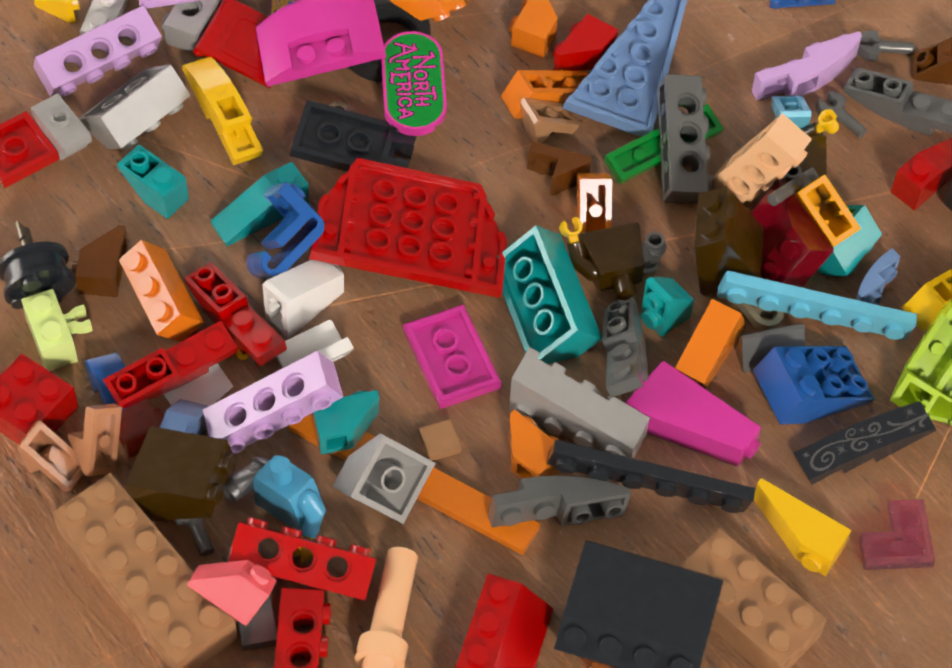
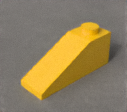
[902,269,952,332]
[754,478,852,577]

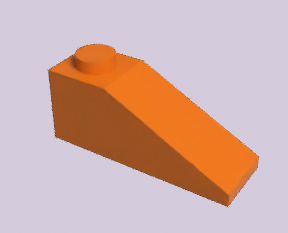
[501,70,589,118]

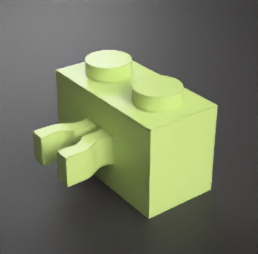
[21,289,93,371]

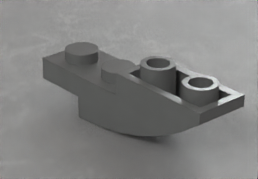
[844,67,952,136]
[602,298,648,398]
[488,476,631,528]

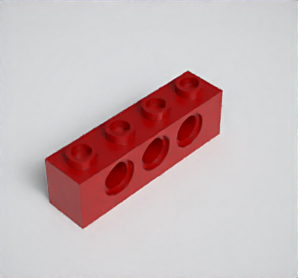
[228,517,377,600]
[274,588,331,668]

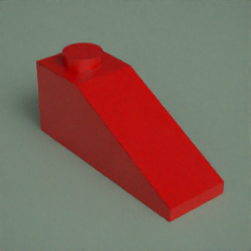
[891,138,952,211]

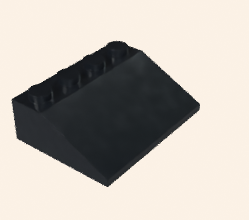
[554,540,724,668]

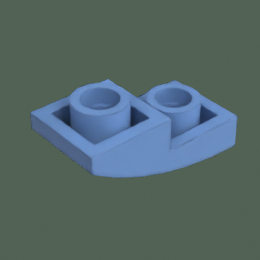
[856,248,901,305]

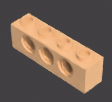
[712,113,812,203]

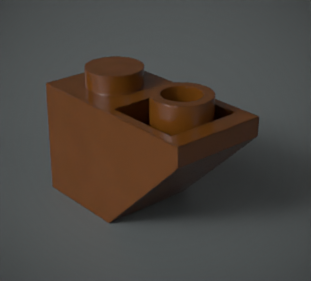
[911,37,952,85]

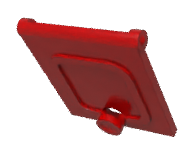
[193,0,271,89]

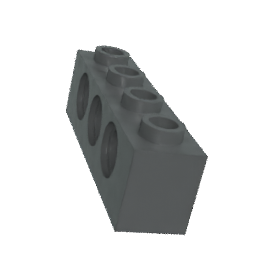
[657,74,712,204]

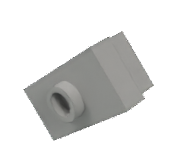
[31,93,92,161]

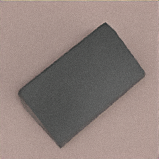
[736,324,805,372]

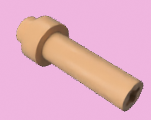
[355,547,418,668]

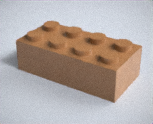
[680,528,827,668]

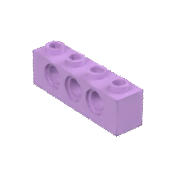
[33,5,162,97]
[203,351,343,454]

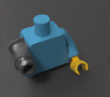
[223,455,327,563]

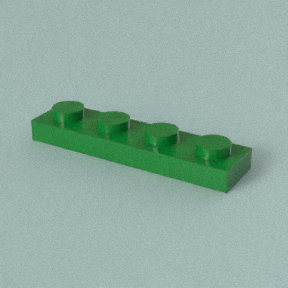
[603,104,724,185]

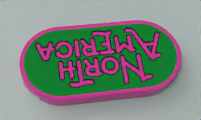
[381,31,447,136]

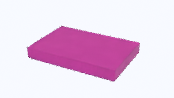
[403,304,501,409]

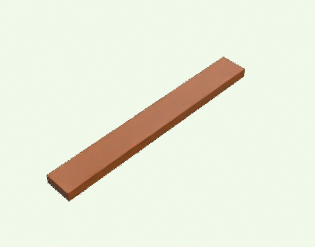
[288,413,540,556]

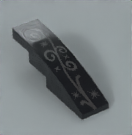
[795,401,937,485]

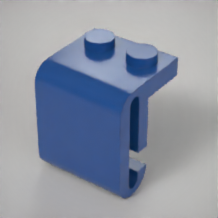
[246,182,325,279]

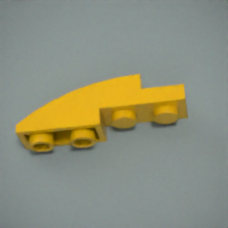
[182,57,263,165]

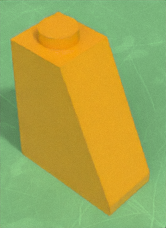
[795,175,861,247]

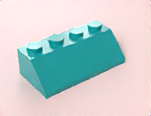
[497,225,602,364]

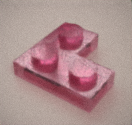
[859,499,935,570]

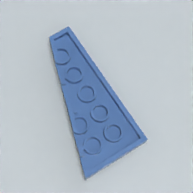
[562,0,687,137]

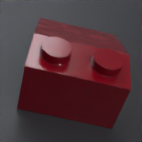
[751,179,834,287]

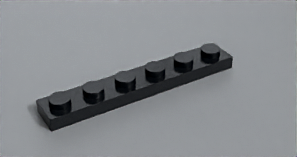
[546,440,755,513]

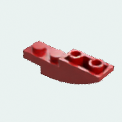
[184,262,287,366]
[103,321,238,409]

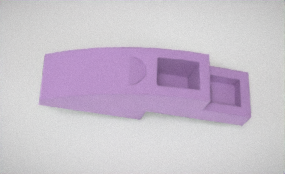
[751,31,862,100]

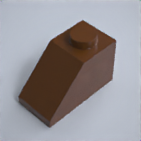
[71,225,129,297]

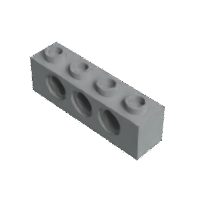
[161,0,222,53]

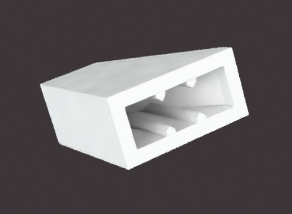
[262,260,344,339]

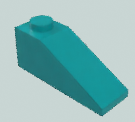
[211,162,309,247]

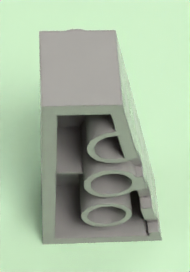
[509,347,650,458]

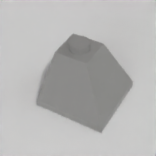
[332,433,436,524]

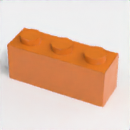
[119,240,204,342]

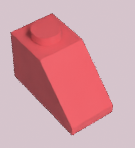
[187,560,277,626]

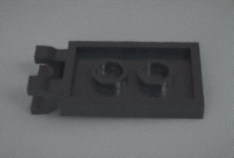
[290,100,417,172]

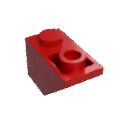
[552,13,618,71]

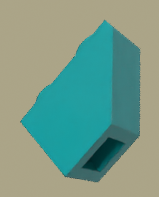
[117,144,189,219]
[640,277,694,337]
[312,390,379,455]

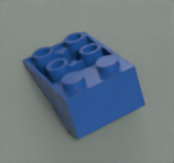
[753,346,875,425]

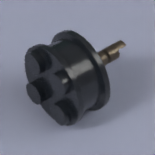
[0,221,76,309]

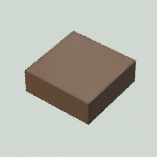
[419,419,461,461]

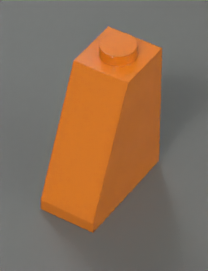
[675,299,746,389]

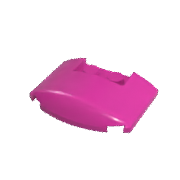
[256,0,386,87]

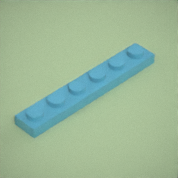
[717,270,917,340]

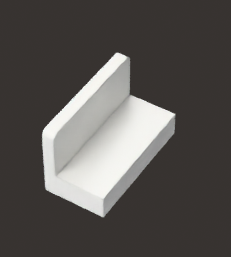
[276,320,354,369]

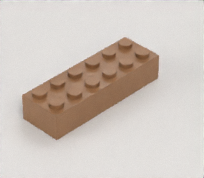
[52,473,238,668]

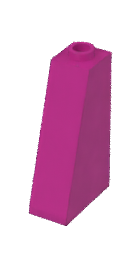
[625,361,761,467]

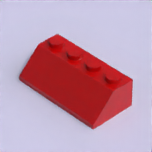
[455,574,554,668]

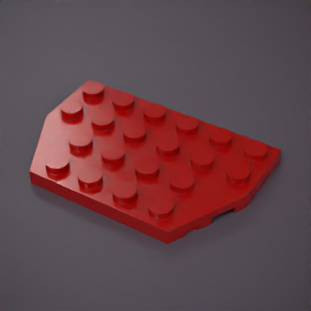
[309,158,507,298]

